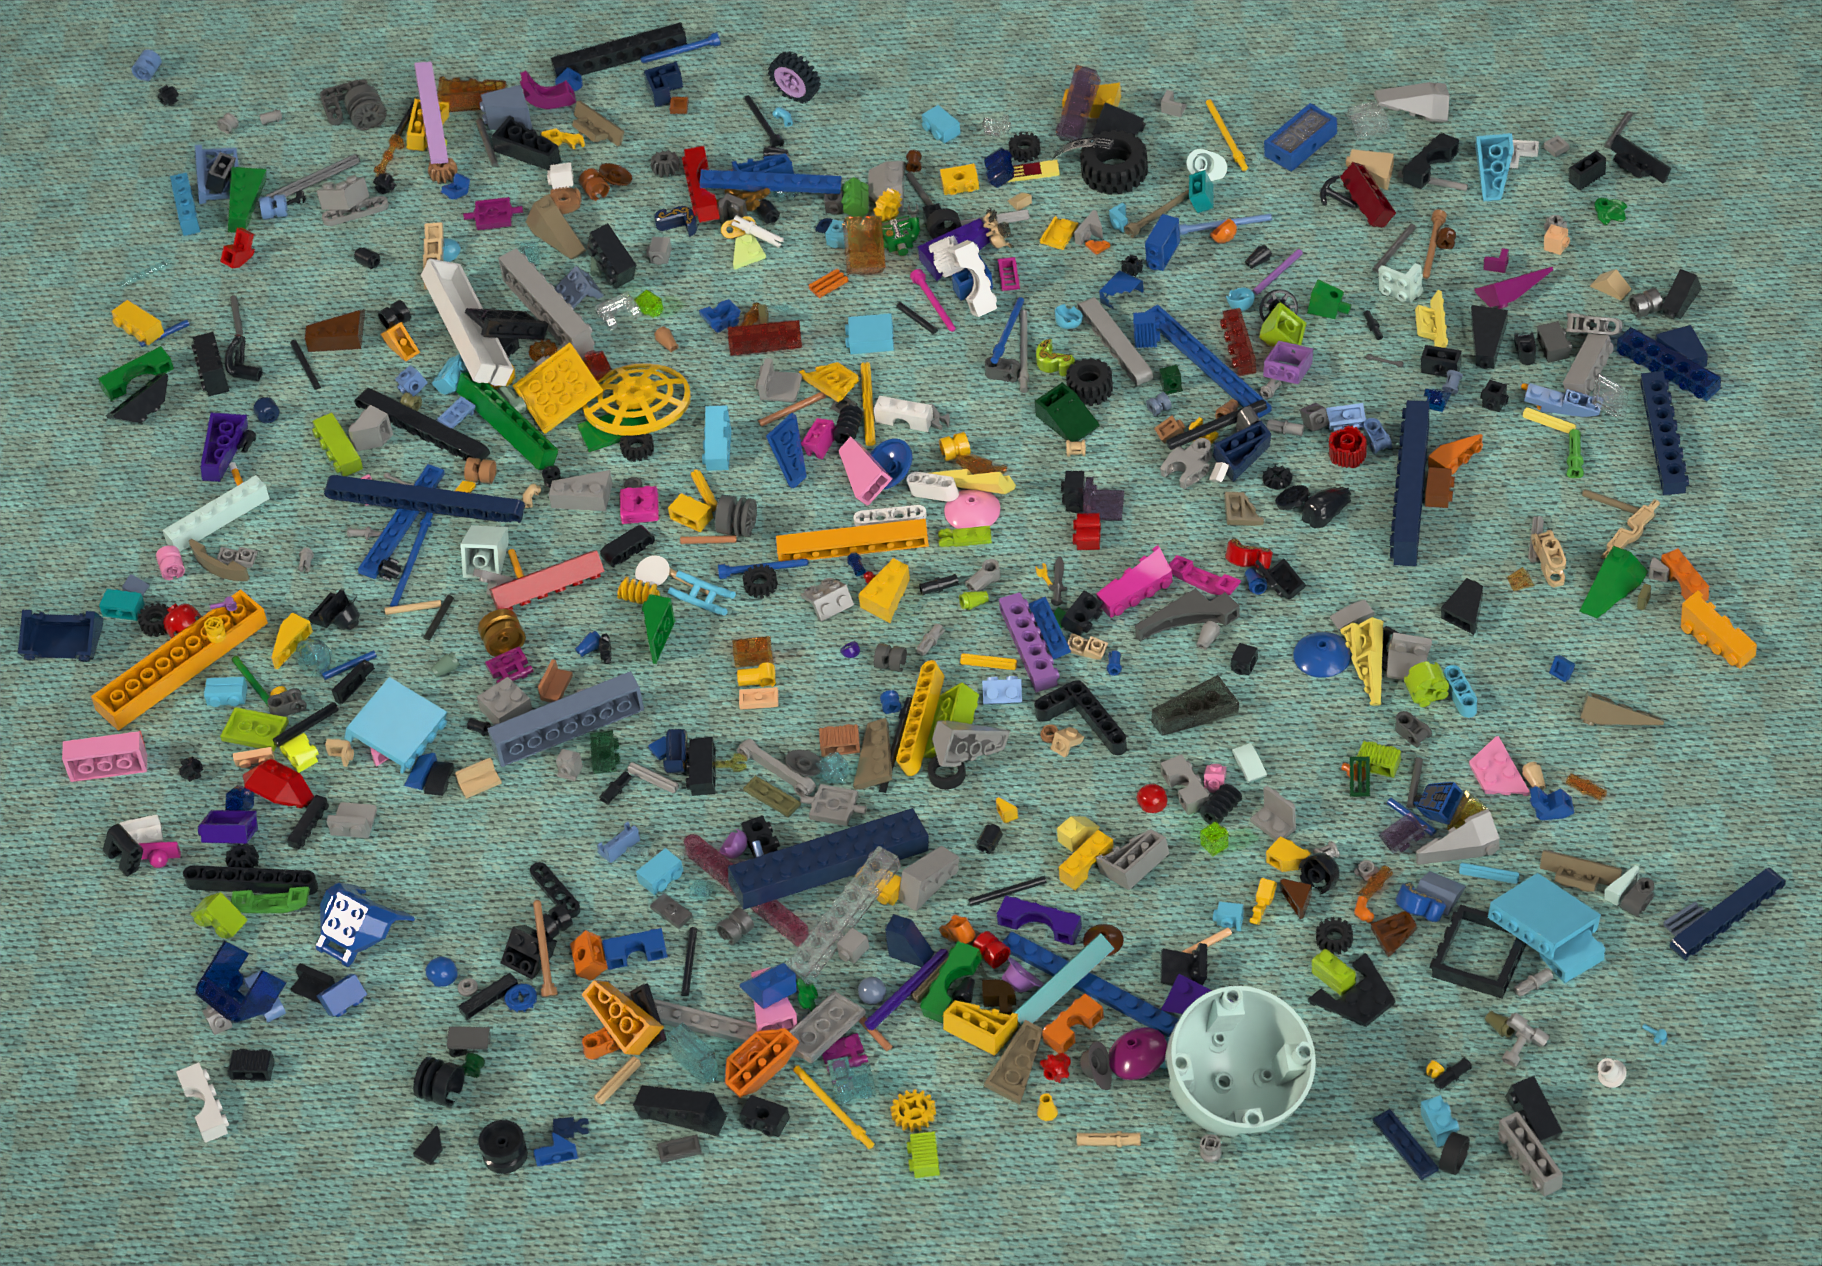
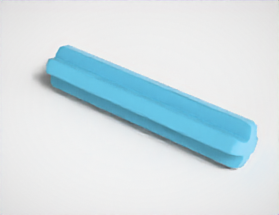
[1459,862,1519,884]

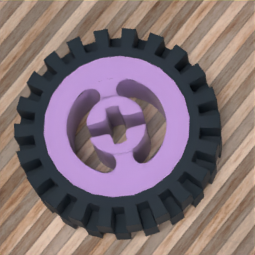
[768,51,821,104]

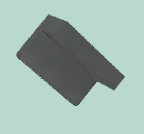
[447,1026,491,1050]

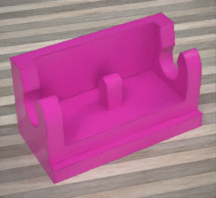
[801,418,835,459]

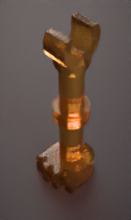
[374,135,405,177]

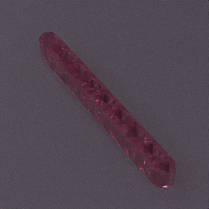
[684,834,810,947]

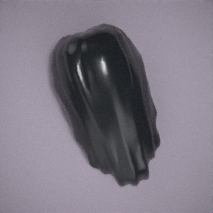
[1302,487,1351,529]

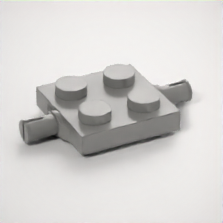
[800,784,867,826]

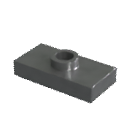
[650,893,693,929]

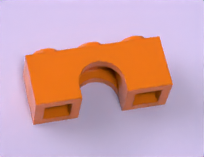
[1661,548,1709,601]
[1042,994,1104,1053]

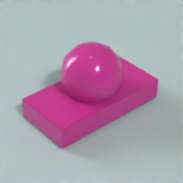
[139,842,181,868]

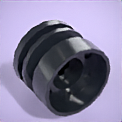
[413,1056,465,1107]

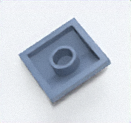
[1415,871,1466,916]

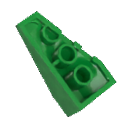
[1579,546,1648,618]

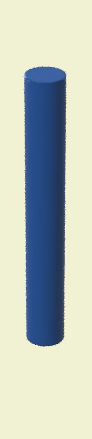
[139,319,189,347]
[322,650,377,680]
[1387,798,1437,836]

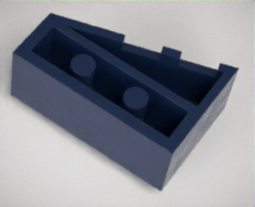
[1213,421,1271,482]

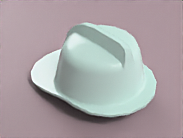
[1187,149,1227,181]

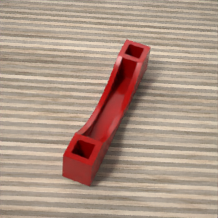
[682,146,720,223]

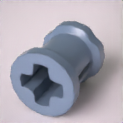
[1442,370,1463,394]

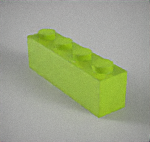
[312,412,363,476]

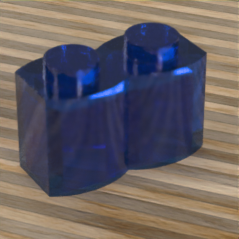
[984,147,1014,188]

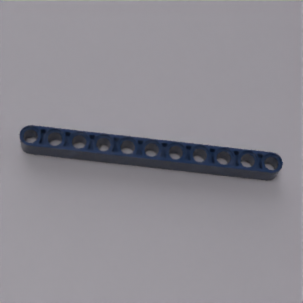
[324,475,526,523]

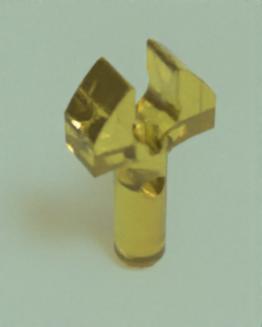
[713,753,747,772]

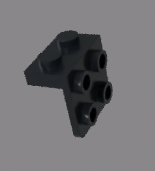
[1255,558,1307,600]

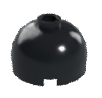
[1299,853,1340,894]

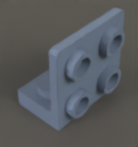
[555,266,604,309]

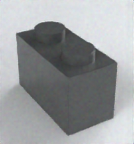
[1537,321,1572,363]

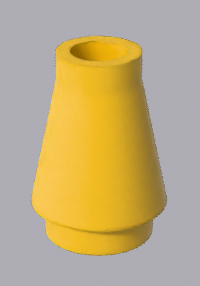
[1037,1094,1058,1121]

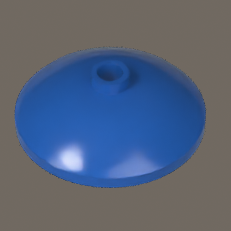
[871,438,912,490]
[1293,632,1352,678]

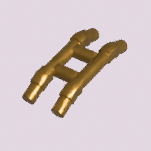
[716,188,770,211]

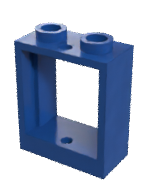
[1145,214,1180,271]

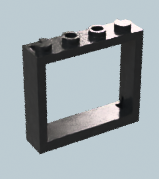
[1430,904,1527,999]

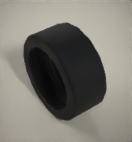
[926,208,962,239]
[928,755,966,790]
[1439,1132,1470,1175]

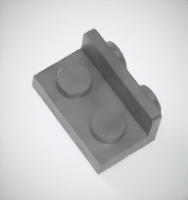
[718,193,748,224]

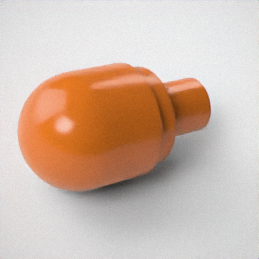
[1341,763,1366,782]

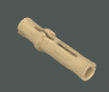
[1077,1131,1141,1148]

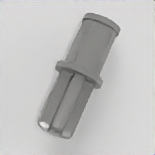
[1266,419,1304,436]
[916,624,945,656]
[1514,968,1553,997]

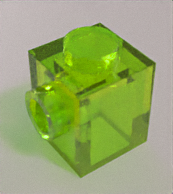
[1200,821,1229,857]

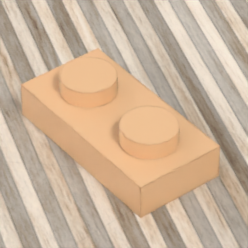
[739,687,779,709]
[233,747,275,768]

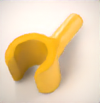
[1035,563,1053,586]

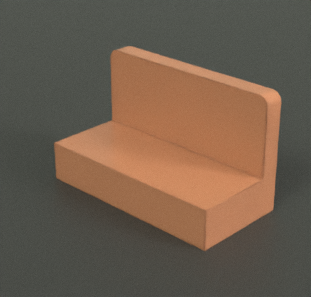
[538,659,573,702]

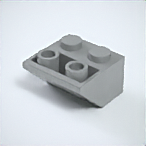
[348,405,393,451]

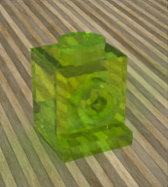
[634,289,663,318]

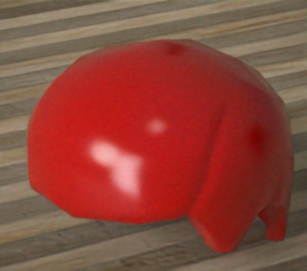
[1136,783,1168,813]

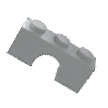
[1160,754,1211,815]

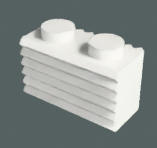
[547,162,573,189]

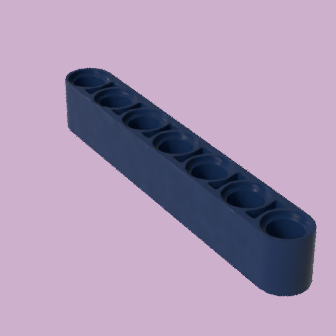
[1669,867,1786,961]

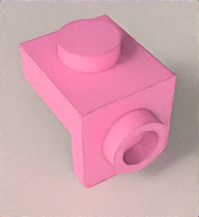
[1204,764,1227,793]

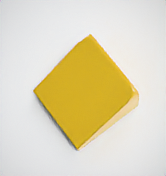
[996,797,1018,823]

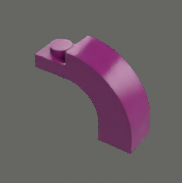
[520,70,576,110]

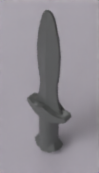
[1048,556,1067,606]

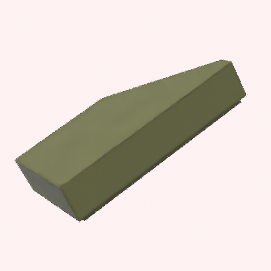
[758,304,769,329]

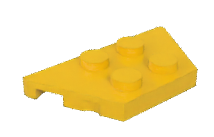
[799,362,859,402]

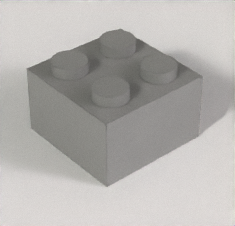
[477,677,533,725]

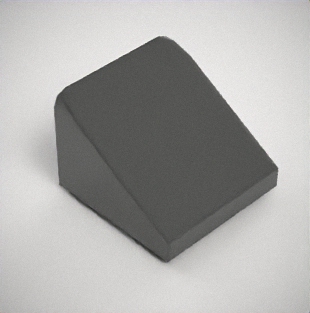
[830,396,858,414]

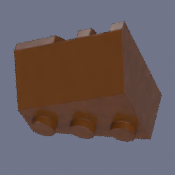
[305,309,365,352]

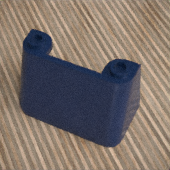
[18,610,104,662]

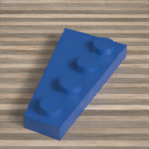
[766,413,807,488]

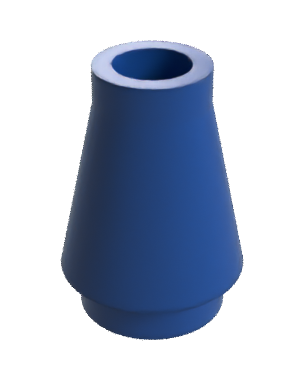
[1245,568,1267,595]
[575,631,601,657]

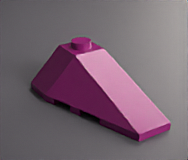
[1474,267,1553,309]

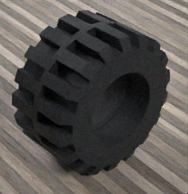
[1066,358,1113,406]

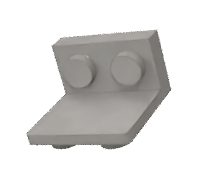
[1386,632,1432,680]
[1250,785,1296,841]

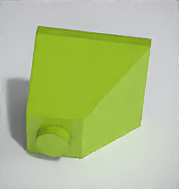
[1259,302,1306,347]

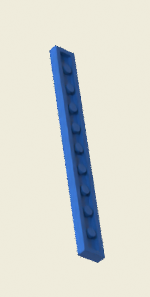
[1146,304,1272,418]
[1003,931,1179,1037]

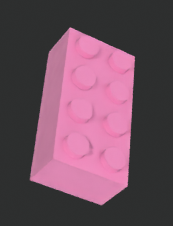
[62,731,147,782]

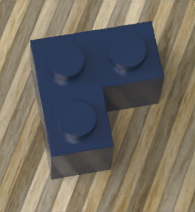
[644,61,683,107]

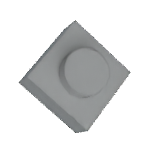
[1544,135,1569,157]

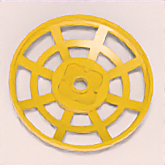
[582,363,691,436]

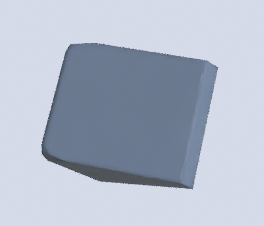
[122,574,149,596]

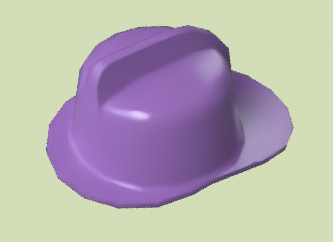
[1002,958,1044,992]

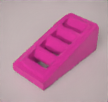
[998,257,1020,291]

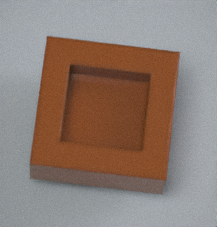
[670,97,689,114]

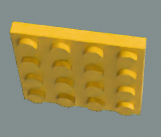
[512,342,603,434]

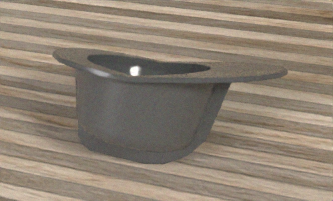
[1080,1041,1112,1090]

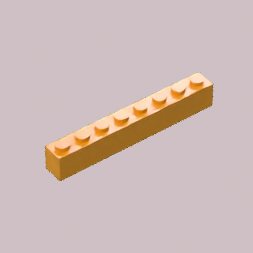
[776,518,929,561]

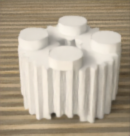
[929,236,966,278]

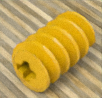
[617,577,660,604]

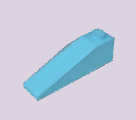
[1475,133,1514,202]

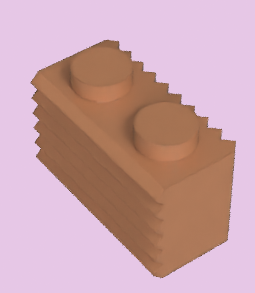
[819,724,861,757]

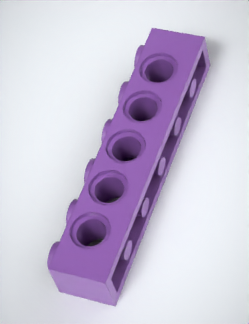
[999,592,1060,692]

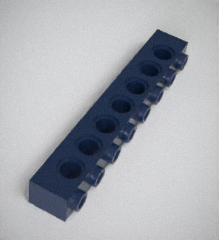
[1640,371,1689,495]

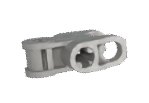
[1565,313,1623,335]
[1160,438,1212,489]

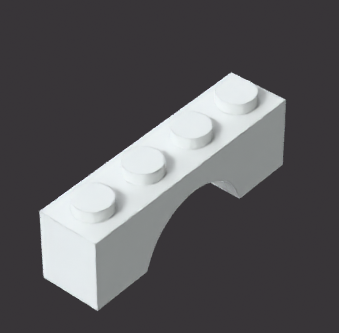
[948,240,997,317]
[176,1063,229,1143]

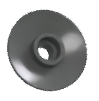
[785,749,824,776]

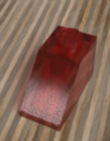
[582,350,612,382]

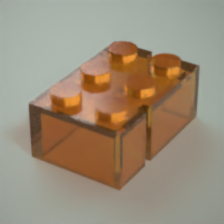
[843,216,886,275]

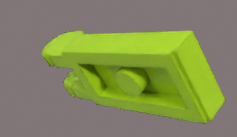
[938,526,992,547]

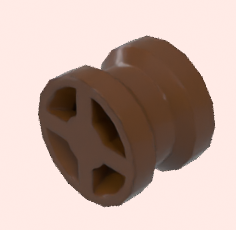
[1437,227,1456,249]

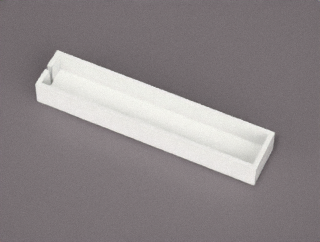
[421,258,513,386]

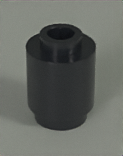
[756,199,780,224]
[354,247,380,269]
[976,824,1003,854]

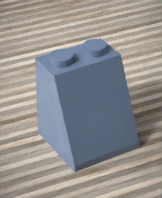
[479,85,532,130]

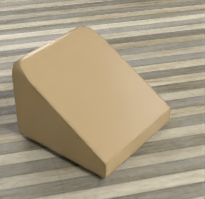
[1007,192,1032,211]

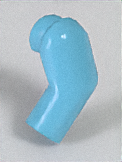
[773,107,793,127]

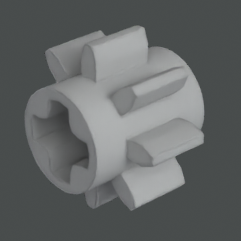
[1544,215,1567,230]

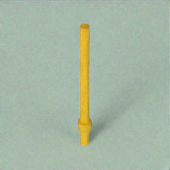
[1206,99,1248,171]
[793,1065,874,1149]

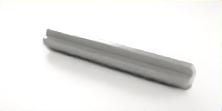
[960,209,1029,226]

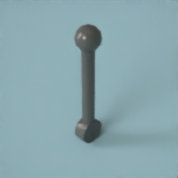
[1366,354,1404,367]

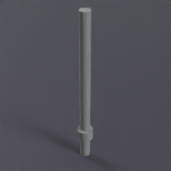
[1018,310,1029,393]

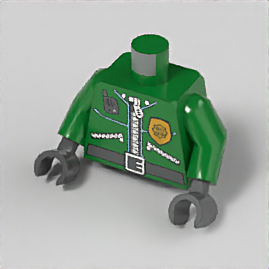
[865,204,920,256]

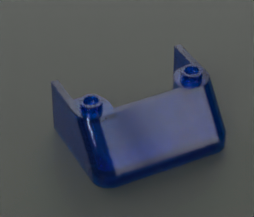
[196,940,287,1023]

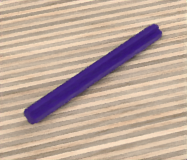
[864,949,949,1030]

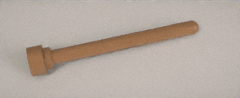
[1423,210,1447,279]
[533,900,558,997]

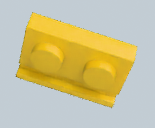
[1040,216,1078,250]

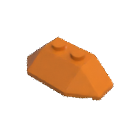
[725,1028,799,1098]

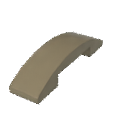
[189,539,250,581]

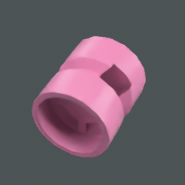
[156,545,185,580]

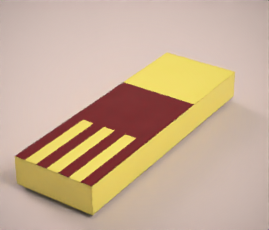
[1005,160,1060,182]

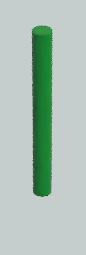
[232,656,270,706]

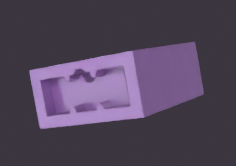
[1263,341,1314,384]

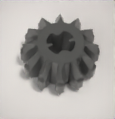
[650,150,680,178]

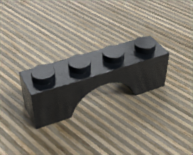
[1402,132,1459,189]

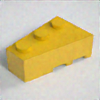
[943,1000,1018,1056]

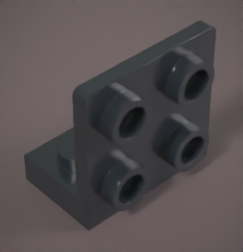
[1160,943,1207,986]

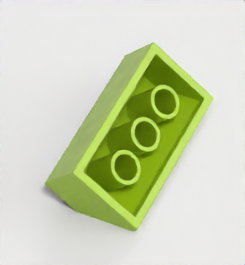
[923,682,979,758]

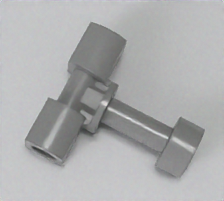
[1501,1012,1549,1067]

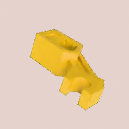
[541,128,585,149]
[1249,878,1277,925]

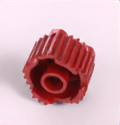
[1329,425,1367,468]

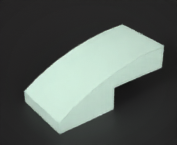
[1232,743,1267,783]

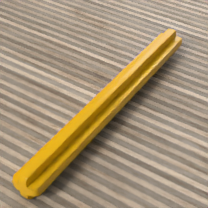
[861,362,876,446]

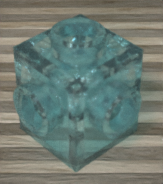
[816,752,851,784]

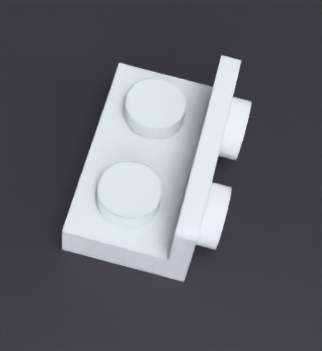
[119,815,163,844]

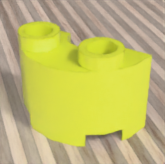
[279,733,319,773]

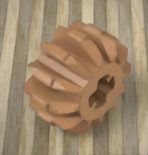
[428,158,458,184]

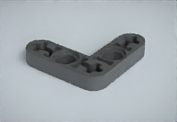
[320,79,368,125]

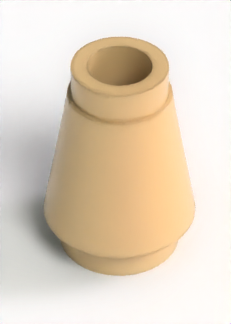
[1522,762,1546,790]

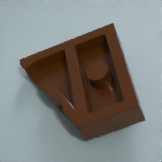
[1371,911,1417,957]

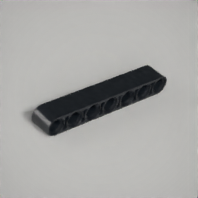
[183,865,318,895]

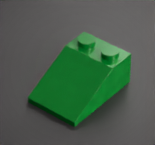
[642,594,675,664]

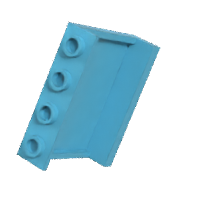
[344,677,447,774]
[1488,873,1601,960]

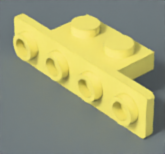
[1415,290,1448,348]

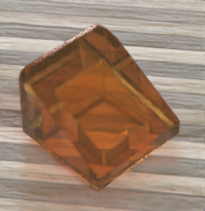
[1507,567,1535,591]

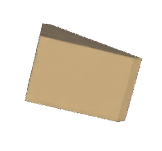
[1590,269,1631,301]

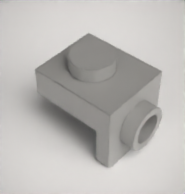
[202,1002,232,1035]

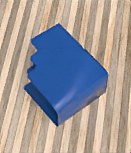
[1099,270,1144,310]

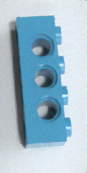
[170,172,200,236]

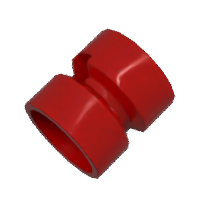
[972,931,1011,969]

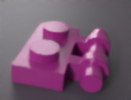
[485,647,534,683]
[822,1033,868,1074]

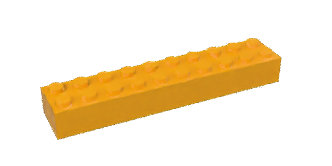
[91,589,268,731]

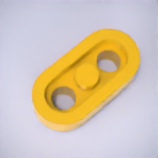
[721,216,756,239]

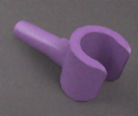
[210,596,237,611]

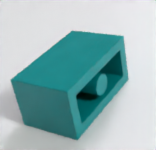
[1189,170,1214,213]
[99,589,145,621]

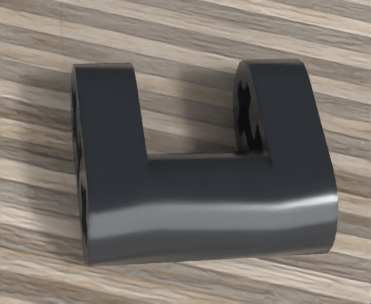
[103,824,143,877]

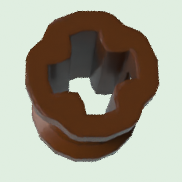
[906,150,922,172]

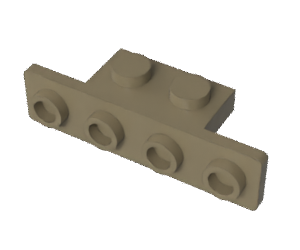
[572,101,625,147]
[1540,850,1622,892]

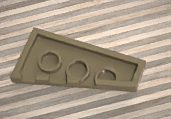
[853,718,892,790]
[984,1020,1043,1104]

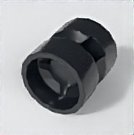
[378,300,411,329]
[535,904,573,938]

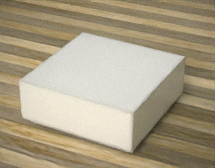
[1209,462,1229,482]

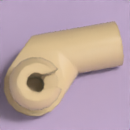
[523,484,541,508]

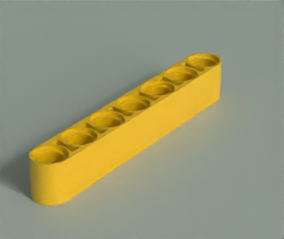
[896,660,944,776]

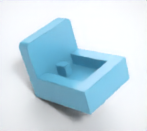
[1109,203,1128,233]

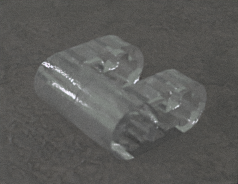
[594,292,642,331]

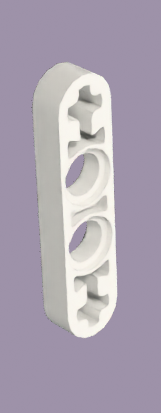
[853,505,927,526]

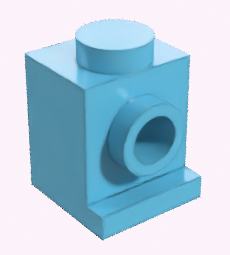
[1213,902,1244,931]

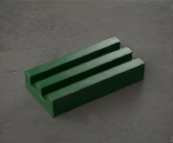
[1350,757,1370,797]

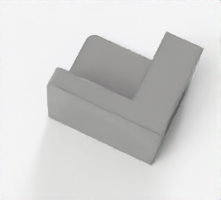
[1161,90,1187,117]

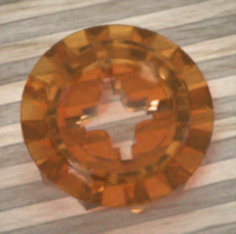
[529,339,558,362]

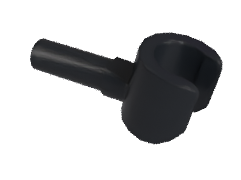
[287,190,306,205]

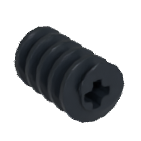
[833,405,864,444]
[1200,784,1242,827]

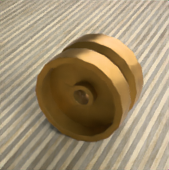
[478,609,526,657]

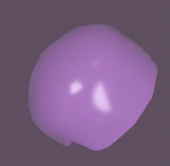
[719,829,748,859]

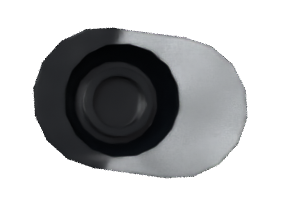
[330,596,360,630]

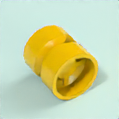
[939,432,971,462]

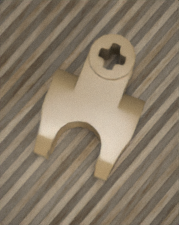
[1531,530,1566,588]

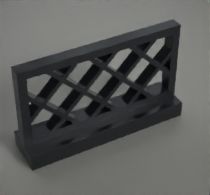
[465,308,549,340]

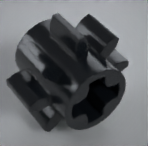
[157,85,179,106]
[373,173,396,194]
[1121,255,1143,277]
[378,557,401,581]
[178,756,203,782]

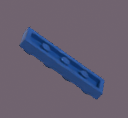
[1029,596,1071,660]

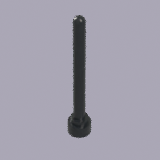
[744,95,785,147]

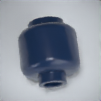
[253,397,280,424]

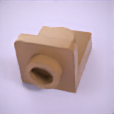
[1154,416,1186,444]

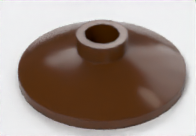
[599,163,632,186]
[1083,924,1124,957]

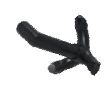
[1319,175,1357,209]

